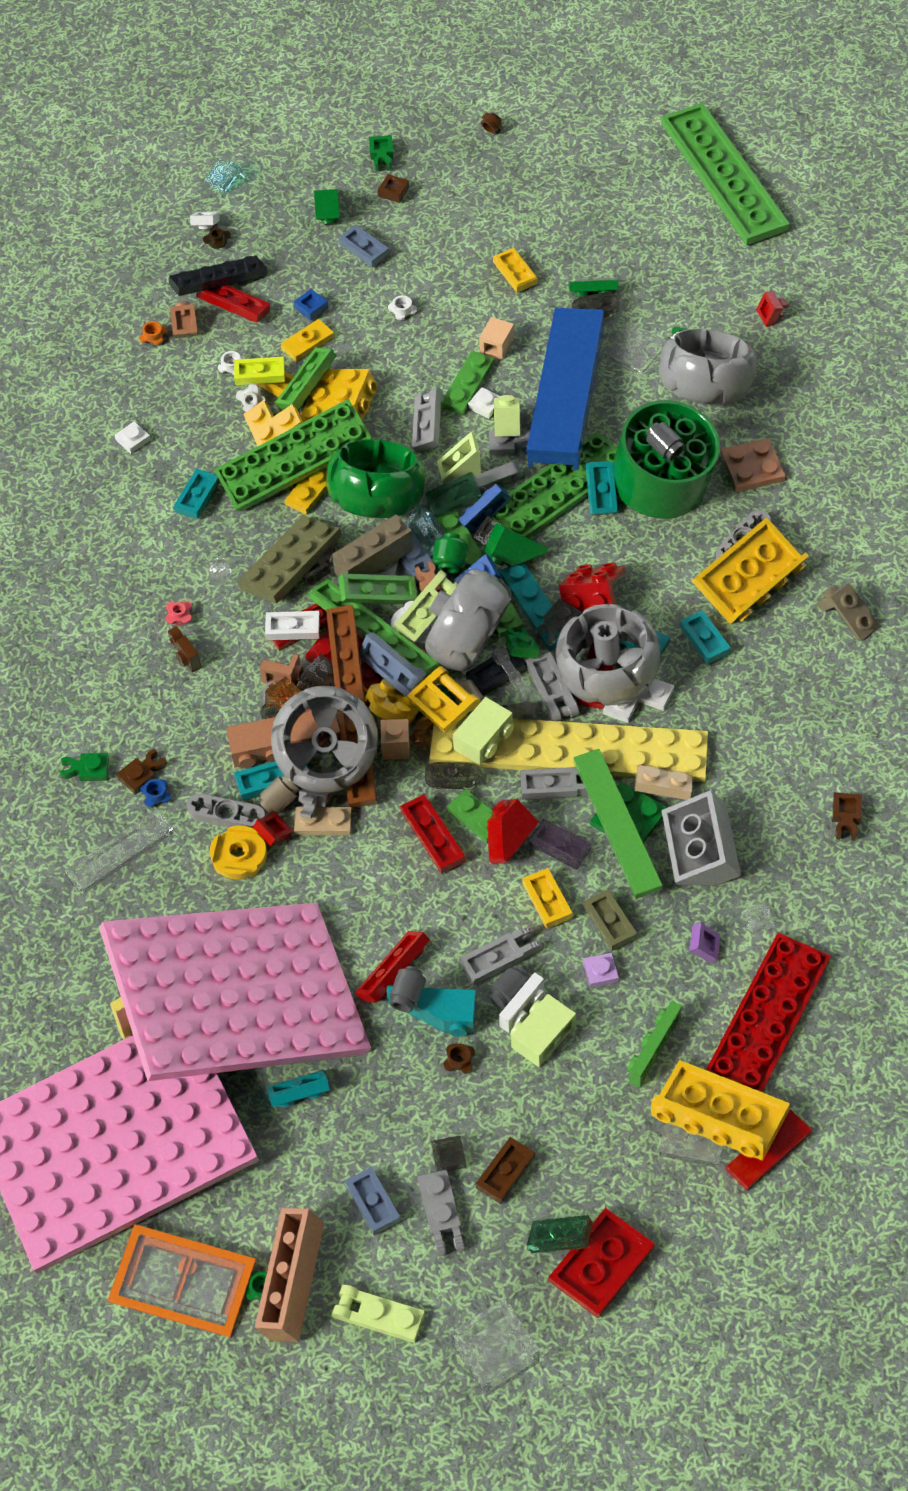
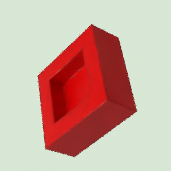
[253,812,293,846]

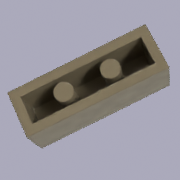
[332,515,413,577]

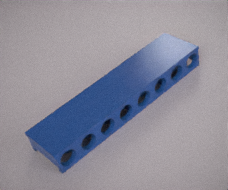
[526,308,604,470]

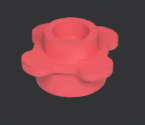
[166,601,192,625]

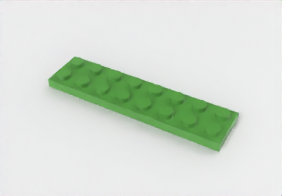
[661,103,790,246]

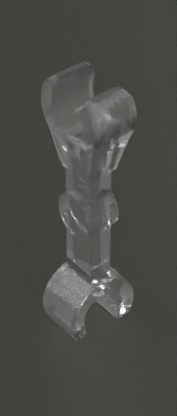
[491,646,540,708]

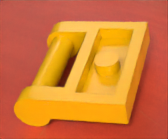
[407,666,481,734]

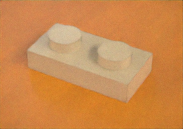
[635,765,693,800]
[294,807,352,836]

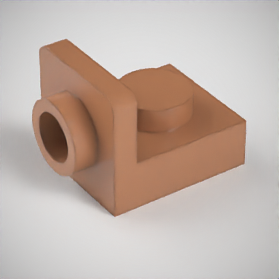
[170,302,198,338]
[260,654,304,690]

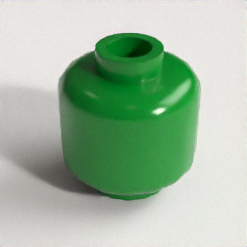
[432,533,468,574]

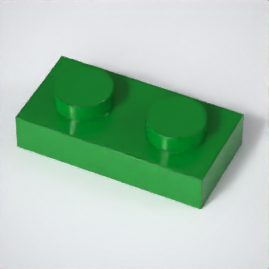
[568,279,618,296]

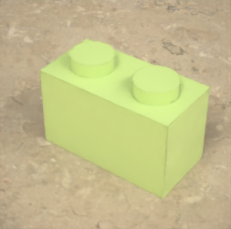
[453,697,514,765]
[510,994,576,1067]

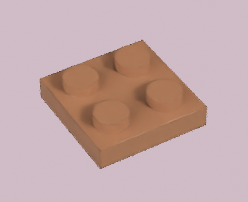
[720,438,785,492]

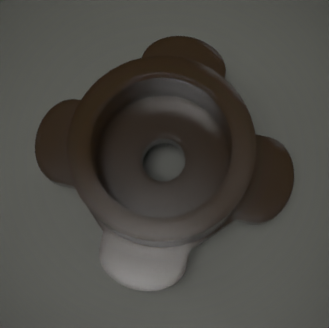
[203,226,231,249]

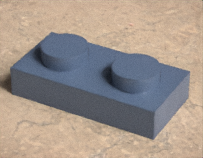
[338,225,389,268]
[345,1167,401,1236]

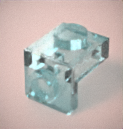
[204,158,245,194]

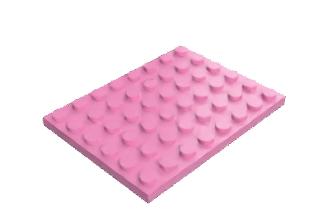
[100,903,371,1081]
[0,1035,259,1273]

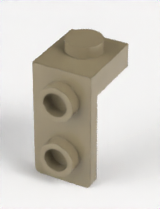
[816,583,879,640]

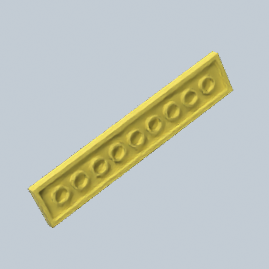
[429,715,708,782]

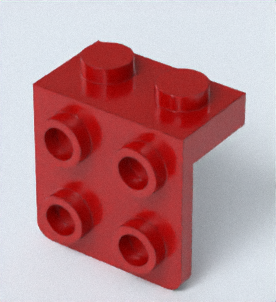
[559,562,625,615]

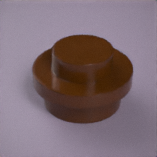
[480,113,503,134]

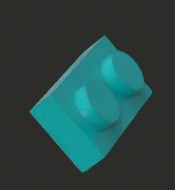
[585,461,618,515]
[174,468,220,520]
[679,610,731,665]
[266,1070,330,1107]

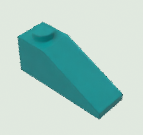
[387,986,476,1037]

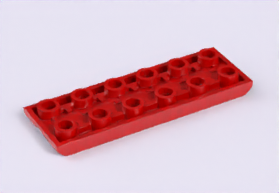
[706,932,831,1093]

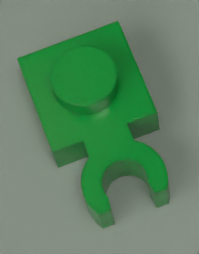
[369,135,394,171]
[505,627,539,659]
[60,753,109,781]

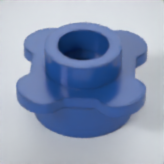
[141,779,171,807]

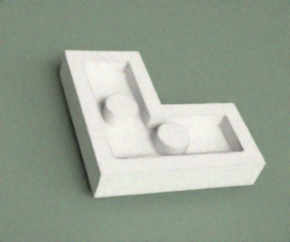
[603,679,674,723]

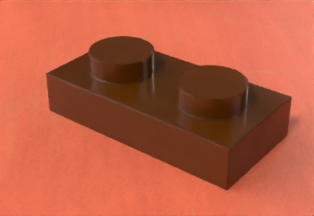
[475,1137,535,1204]

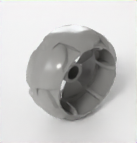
[659,329,757,405]
[425,569,512,672]
[556,604,661,706]
[271,686,378,793]

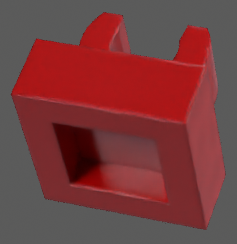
[756,291,789,327]

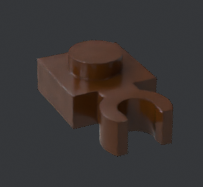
[167,626,202,673]
[116,749,167,795]
[832,792,862,841]

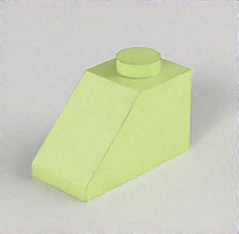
[494,395,520,437]
[437,432,481,486]

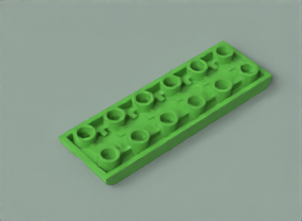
[214,399,372,511]
[490,431,617,538]

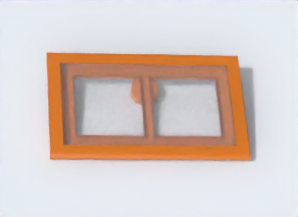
[108,1224,257,1338]

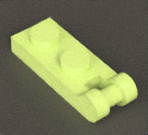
[394,570,458,643]
[331,1285,425,1343]

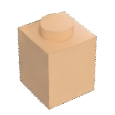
[479,317,514,360]
[381,719,410,760]

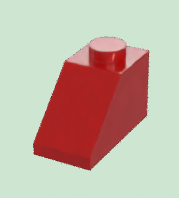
[487,798,539,864]

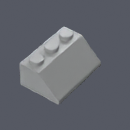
[661,790,741,886]

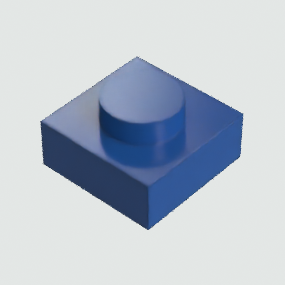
[294,289,328,321]

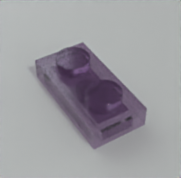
[528,819,591,870]

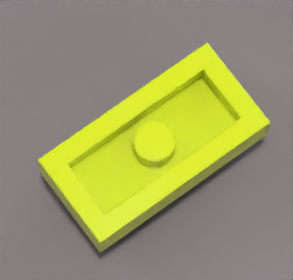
[234,357,285,385]

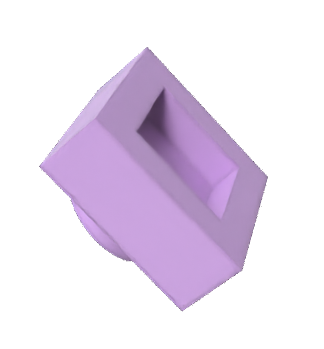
[583,953,619,988]

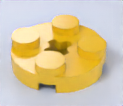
[365,679,419,724]
[210,825,267,880]

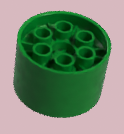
[613,400,720,519]

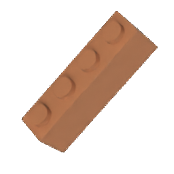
[226,710,341,768]
[255,1208,324,1342]

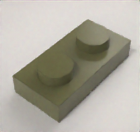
[583,889,637,951]

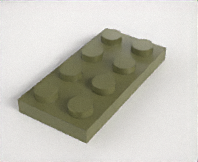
[237,515,343,604]

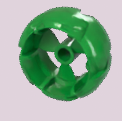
[326,439,426,518]

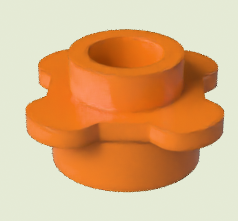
[139,321,167,345]

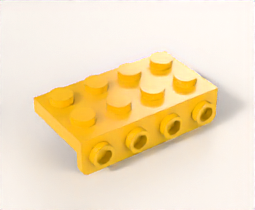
[300,369,377,422]
[692,517,809,624]
[651,1060,790,1161]

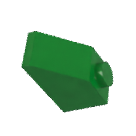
[314,189,340,224]
[483,523,548,567]

